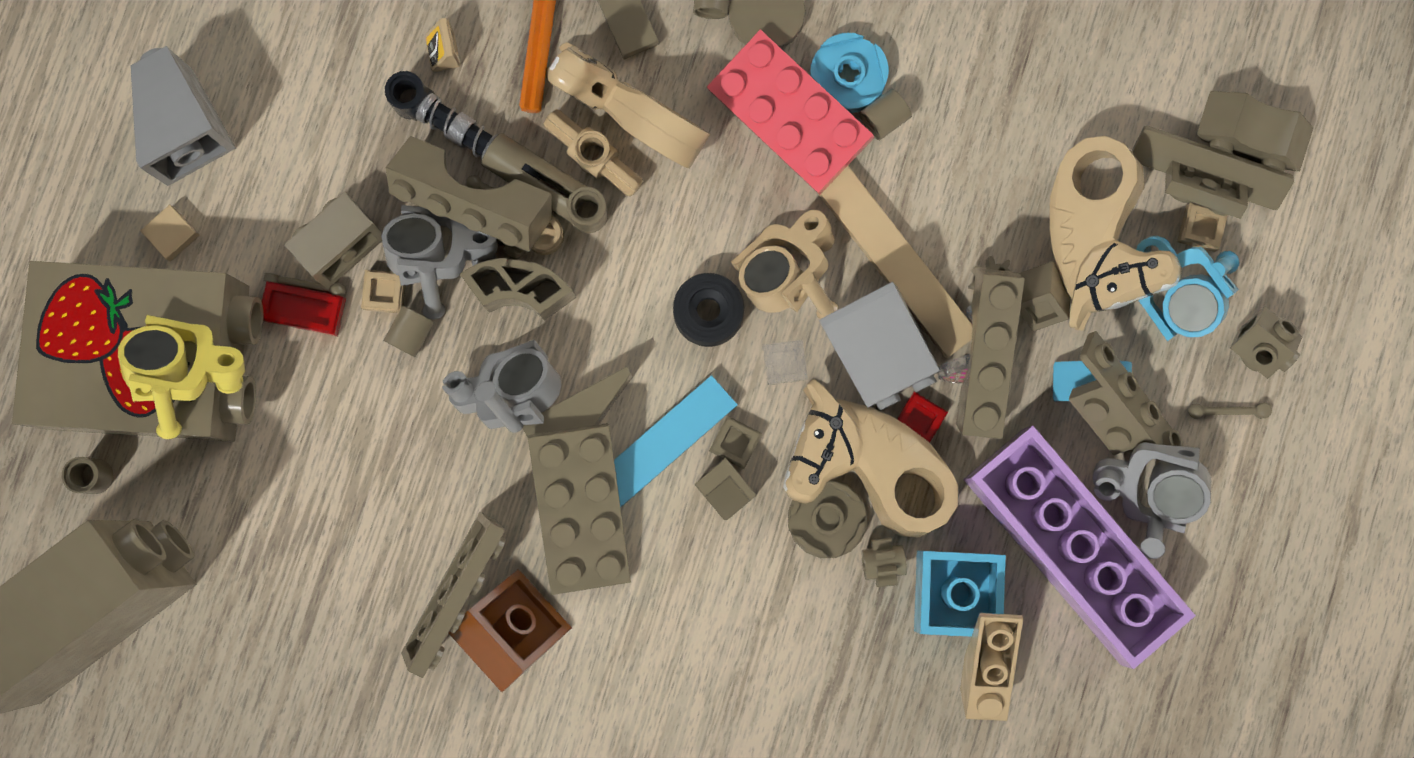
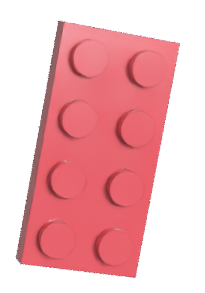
[707,29,875,195]

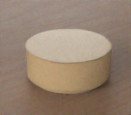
[531,216,564,255]

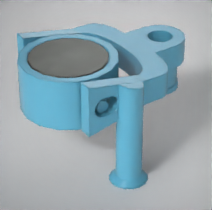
[1136,236,1240,341]

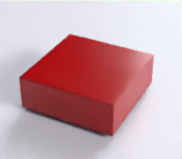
[897,391,948,443]

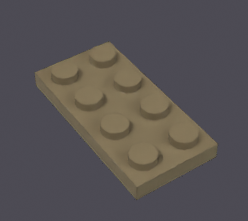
[527,423,631,595]
[401,512,506,678]

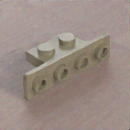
[1132,125,1294,219]
[1069,331,1183,461]

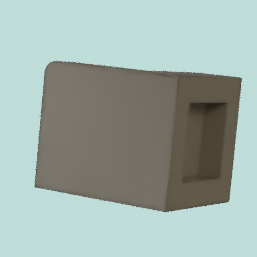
[1019,261,1071,332]
[695,458,757,520]

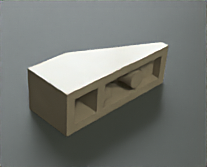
[523,367,633,438]

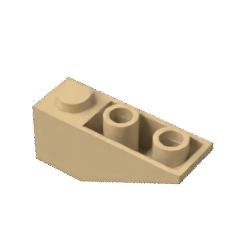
[960,613,1023,721]

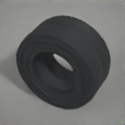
[673,273,744,347]

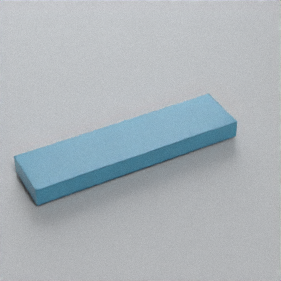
[614,375,737,508]

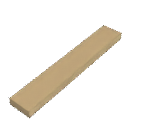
[817,166,973,359]

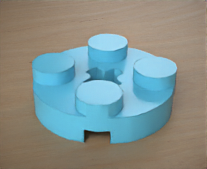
[810,33,889,113]

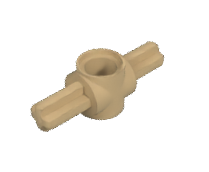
[543,109,643,197]

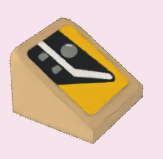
[425,18,461,72]

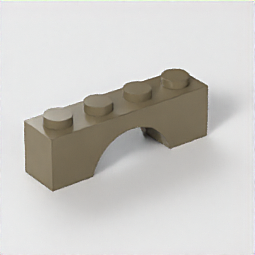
[386,136,552,252]
[956,268,1025,439]

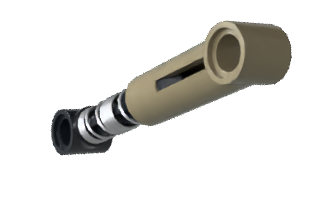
[385,71,608,233]

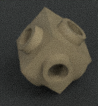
[1230,306,1302,379]

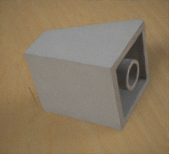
[131,46,236,186]
[819,282,941,411]

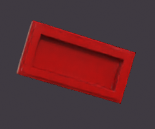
[262,281,346,337]

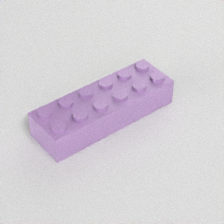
[963,426,1196,669]

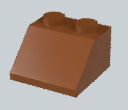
[448,569,572,692]

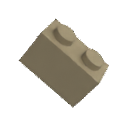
[284,192,382,289]

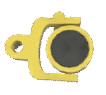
[118,315,245,439]

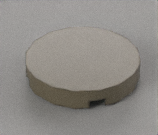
[728,0,806,48]
[788,479,867,558]

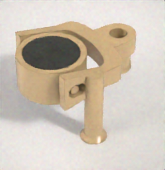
[731,210,839,319]

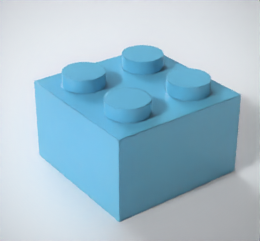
[914,551,1006,637]

